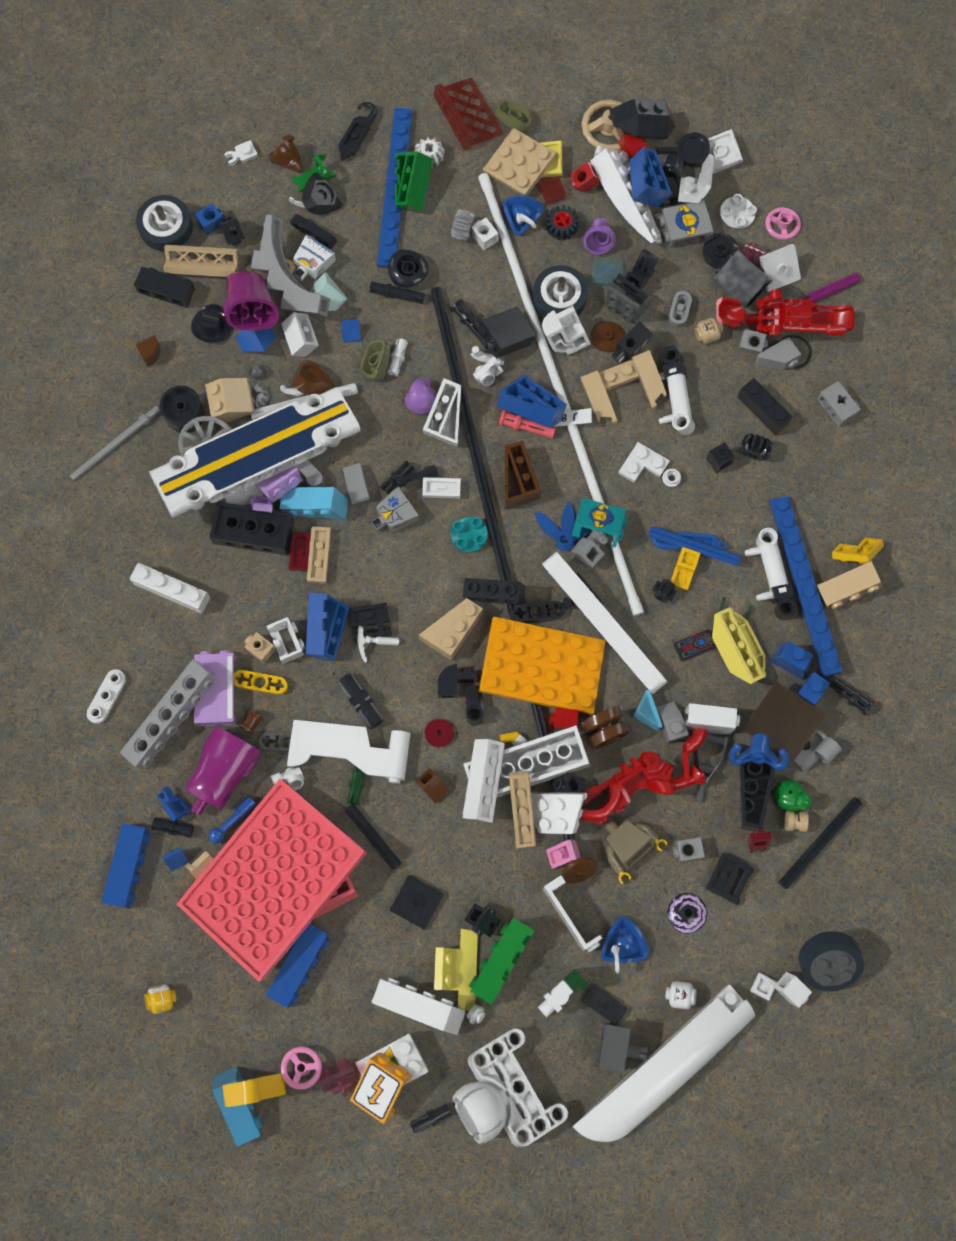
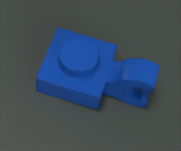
[157,787,191,822]

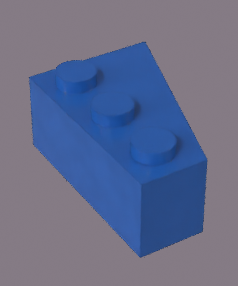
[497,374,567,429]
[306,593,349,661]

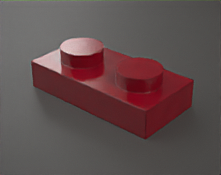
[289,532,311,572]

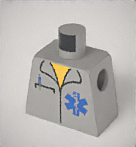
[371,487,419,533]

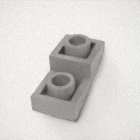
[343,463,370,504]

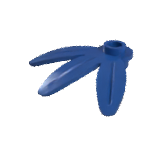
[535,503,592,551]

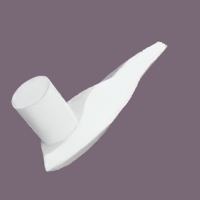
[470,346,504,365]

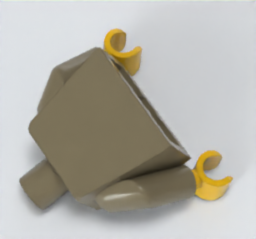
[606,821,667,884]

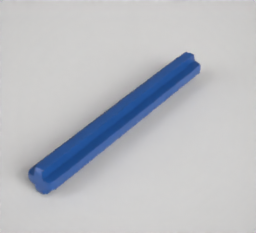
[648,526,740,566]

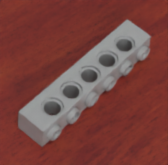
[120,659,217,770]

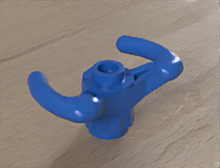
[729,733,790,771]

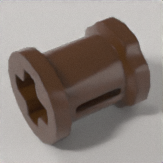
[239,709,264,735]

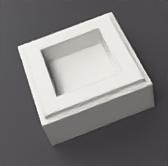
[750,973,777,1001]

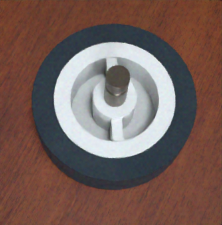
[136,195,193,251]
[533,265,588,318]

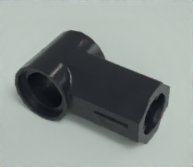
[466,685,484,726]

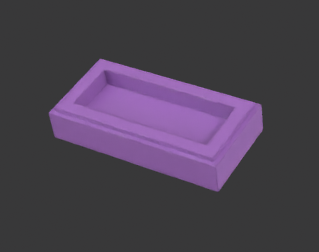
[250,495,273,512]

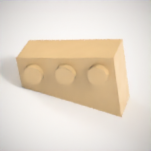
[817,562,883,609]
[419,598,483,660]

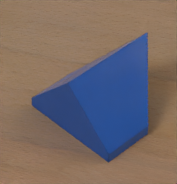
[236,328,276,353]

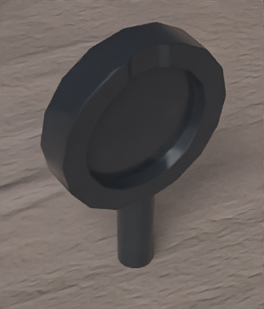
[658,132,710,167]

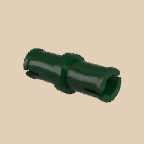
[347,765,365,805]

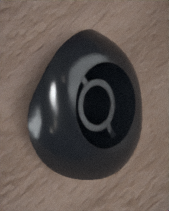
[388,249,429,288]
[191,304,233,343]

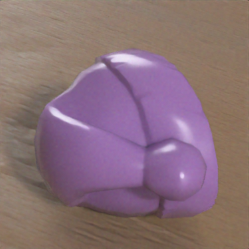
[583,218,616,255]
[405,378,437,416]

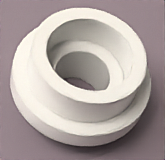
[662,469,681,487]
[467,1004,485,1025]

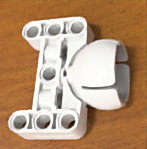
[453,1029,568,1147]

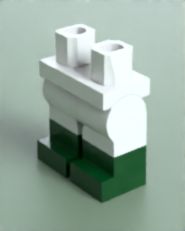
[538,969,589,1017]

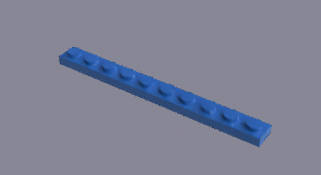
[377,108,412,268]
[769,496,843,678]

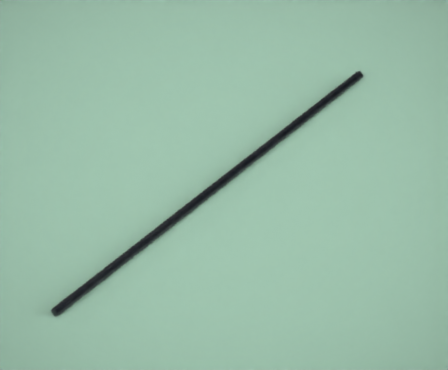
[431,287,575,842]

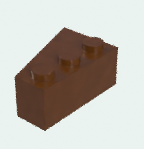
[505,440,541,509]

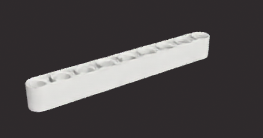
[542,552,667,694]

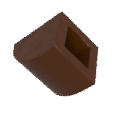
[136,335,161,366]
[416,768,450,804]

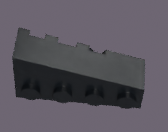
[739,744,779,832]

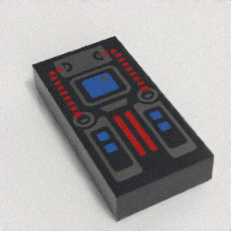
[673,629,717,662]

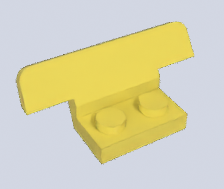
[434,929,478,1011]

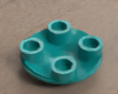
[451,517,488,552]

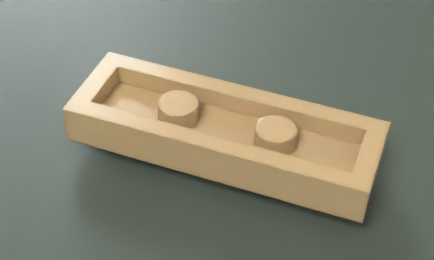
[307,527,331,584]

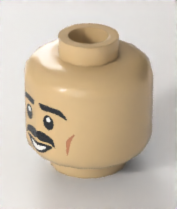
[694,318,723,344]

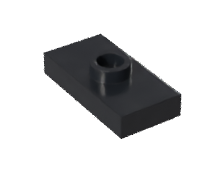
[582,985,628,1026]

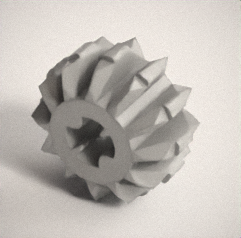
[451,209,475,241]

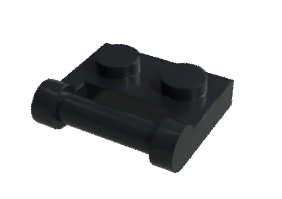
[705,853,755,906]

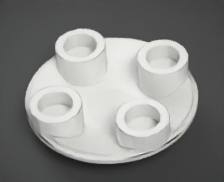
[720,194,757,229]

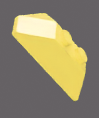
[712,607,766,684]

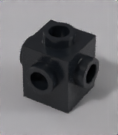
[464,903,501,938]

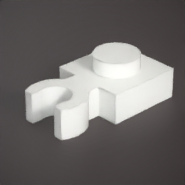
[224,140,258,166]

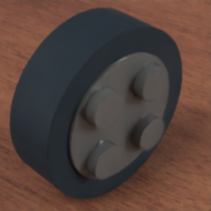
[798,931,864,992]

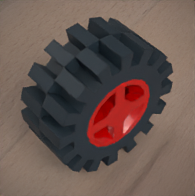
[546,205,579,240]

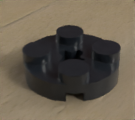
[702,233,739,270]

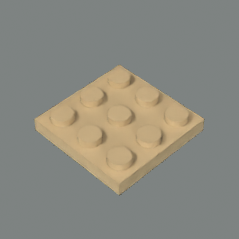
[483,128,557,196]

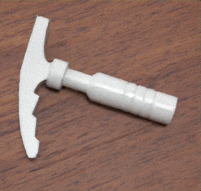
[358,626,399,662]

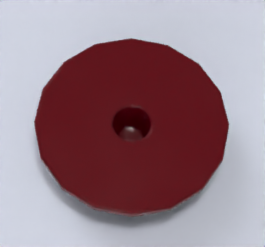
[424,719,454,748]

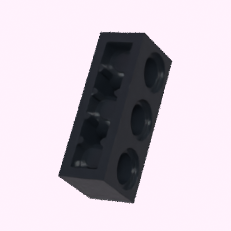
[462,578,526,605]

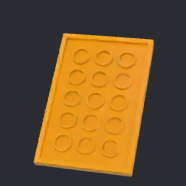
[478,617,606,715]

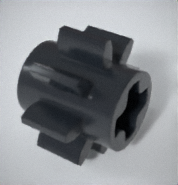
[652,579,677,603]

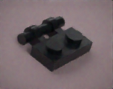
[349,602,392,641]

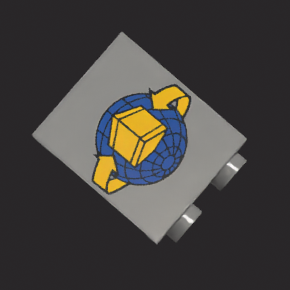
[659,200,714,248]

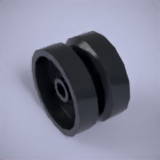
[159,385,205,433]

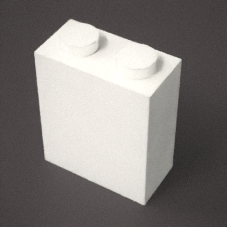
[684,703,740,735]

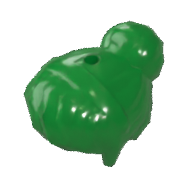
[772,780,812,812]

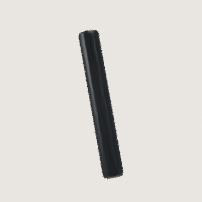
[345,804,402,870]

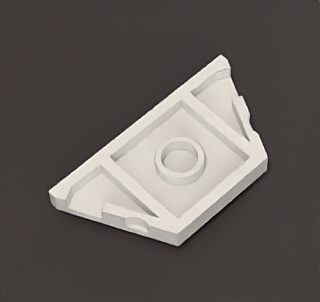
[531,793,587,834]

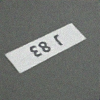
[553,408,592,427]

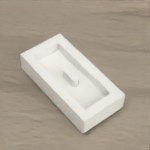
[423,478,461,499]

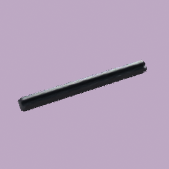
[779,797,862,889]

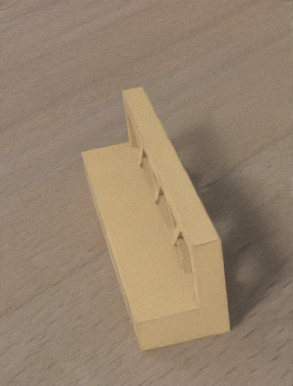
[163,245,239,277]

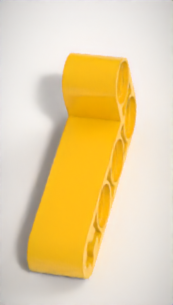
[222,1073,287,1107]

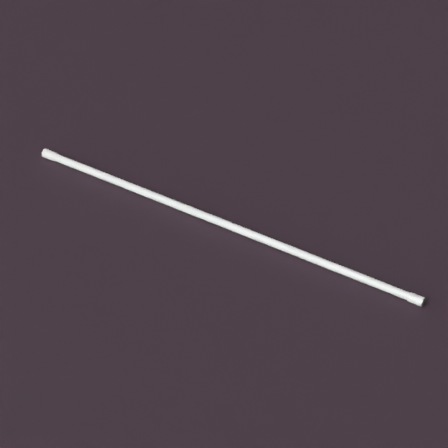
[478,173,644,617]

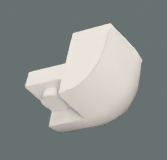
[542,306,590,355]

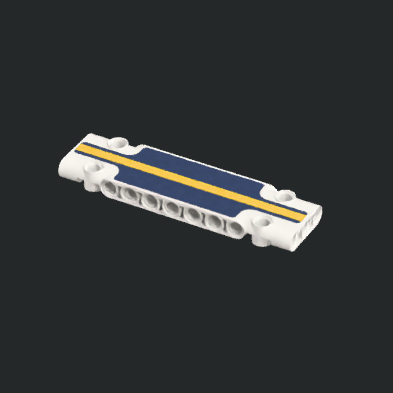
[149,387,361,518]

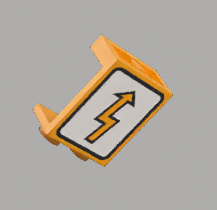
[350,1053,413,1124]

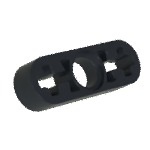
[290,214,337,249]
[510,601,565,623]

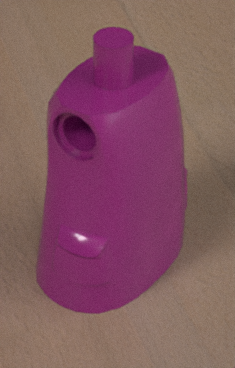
[223,270,279,331]
[186,725,263,816]

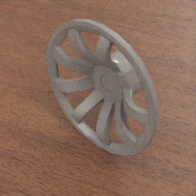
[178,416,231,456]

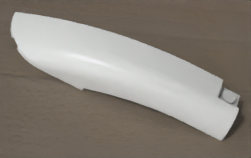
[572,984,755,1142]

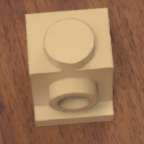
[244,632,276,663]

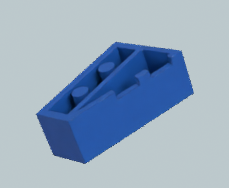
[629,147,672,207]

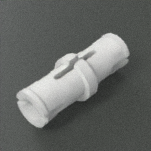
[387,338,408,376]

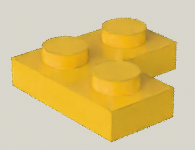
[832,537,884,564]

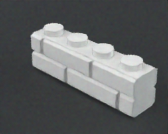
[130,563,210,614]

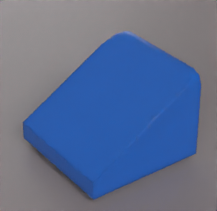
[341,319,361,343]
[162,848,189,871]

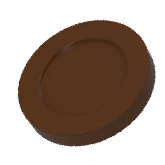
[591,321,624,353]
[562,857,597,884]

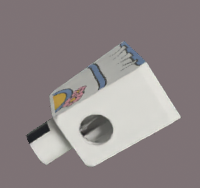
[293,235,336,281]

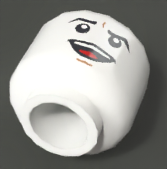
[666,981,696,1010]

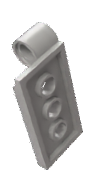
[748,711,842,773]

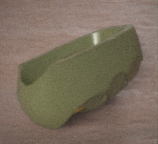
[495,100,532,133]
[360,340,390,381]

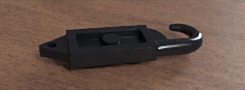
[338,102,377,161]

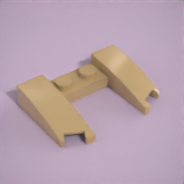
[581,350,667,424]

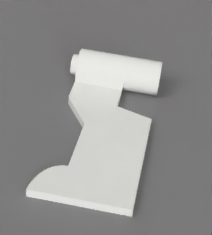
[287,720,411,784]

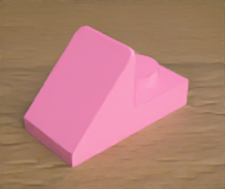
[546,840,581,869]

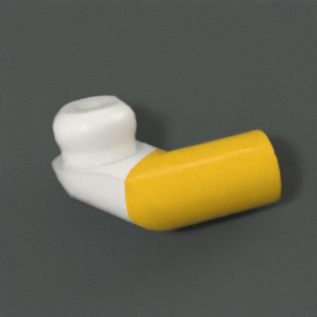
[499,732,527,746]

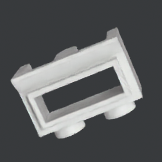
[267,617,306,664]

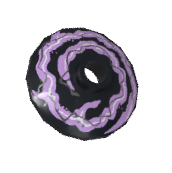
[667,893,707,934]

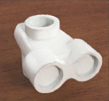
[473,356,503,387]
[271,767,304,791]

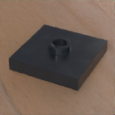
[389,875,444,930]

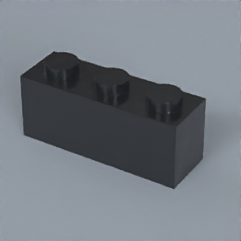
[134,267,195,308]
[737,378,793,436]

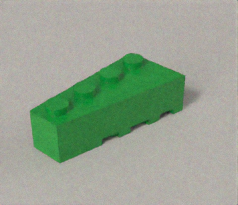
[469,917,535,1006]

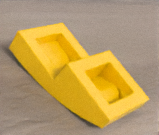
[671,547,701,591]

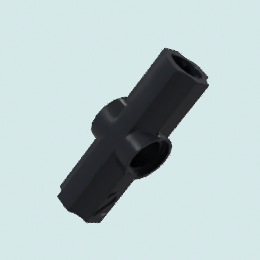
[338,673,384,729]

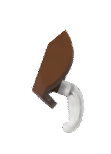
[280,360,335,396]

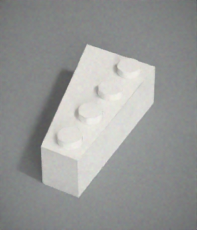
[372,978,466,1035]

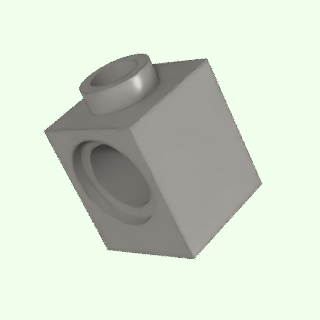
[738,329,768,354]
[673,837,705,863]

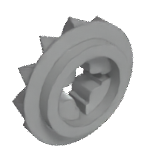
[249,382,269,409]

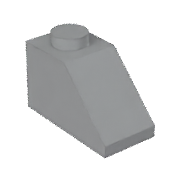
[756,337,801,371]
[656,702,689,744]

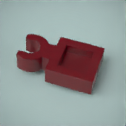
[748,830,772,853]

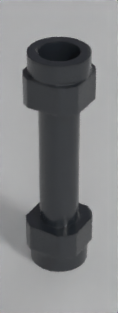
[393,465,438,488]

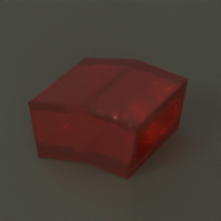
[538,176,566,205]

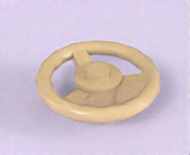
[581,100,625,150]

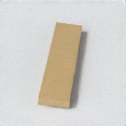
[509,771,536,848]

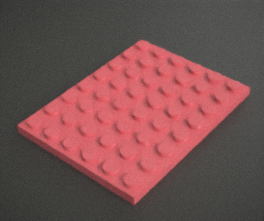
[177,779,367,983]

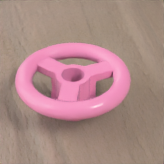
[765,207,801,240]
[281,1046,322,1090]

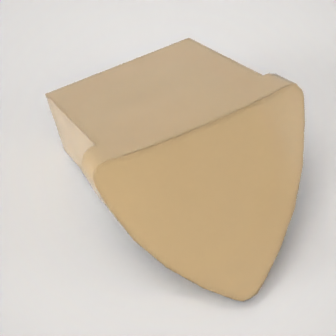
[184,851,213,879]

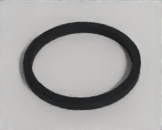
[778,335,812,369]

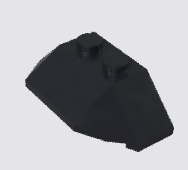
[609,98,675,139]

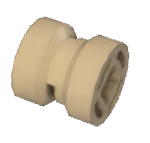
[785,811,809,832]

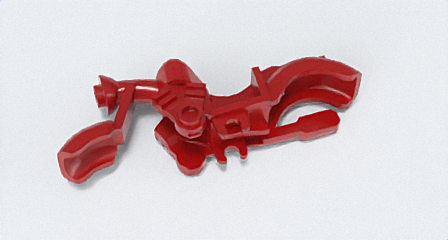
[716,290,855,337]
[579,729,707,825]

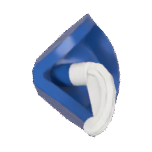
[503,195,545,235]
[601,916,649,974]

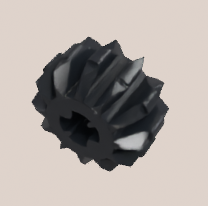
[740,433,773,461]

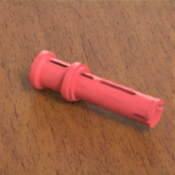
[499,409,556,439]

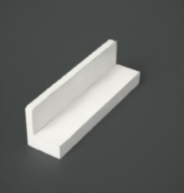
[463,739,505,823]

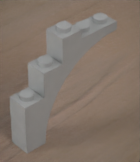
[251,215,330,317]

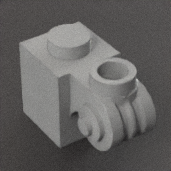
[571,530,610,568]

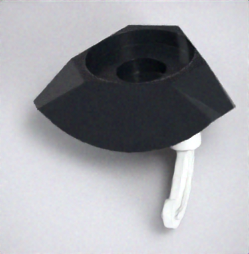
[289,173,342,215]

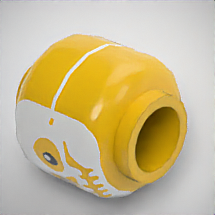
[144,984,176,1014]

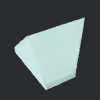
[310,272,348,311]

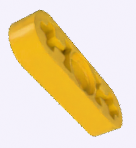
[234,670,288,695]

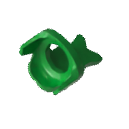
[292,154,337,192]

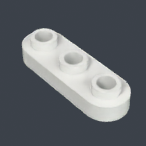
[87,669,126,724]

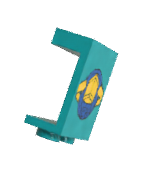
[572,498,628,548]

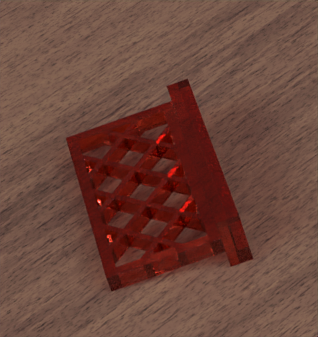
[433,78,503,151]

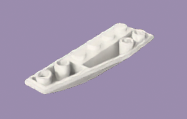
[590,148,662,244]

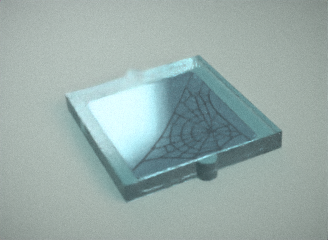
[591,257,623,287]

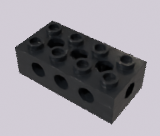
[209,502,295,556]

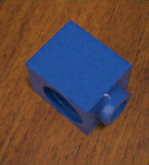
[195,203,225,235]

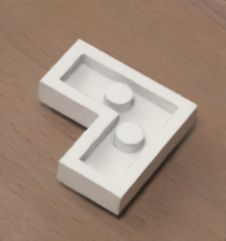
[618,442,670,482]

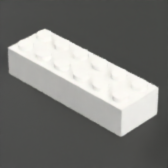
[464,726,590,798]

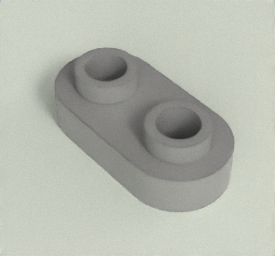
[669,291,692,327]

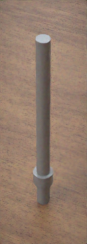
[69,406,161,481]

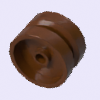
[581,706,631,750]

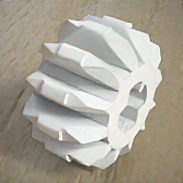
[415,137,444,167]

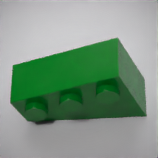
[395,151,433,212]

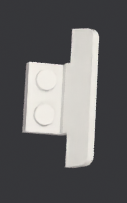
[678,154,714,203]

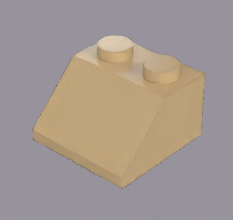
[205,378,255,423]

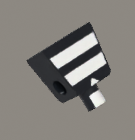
[612,321,653,363]

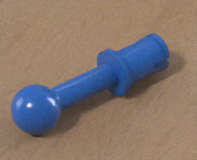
[209,797,257,844]

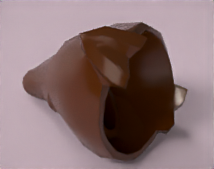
[269,135,302,173]

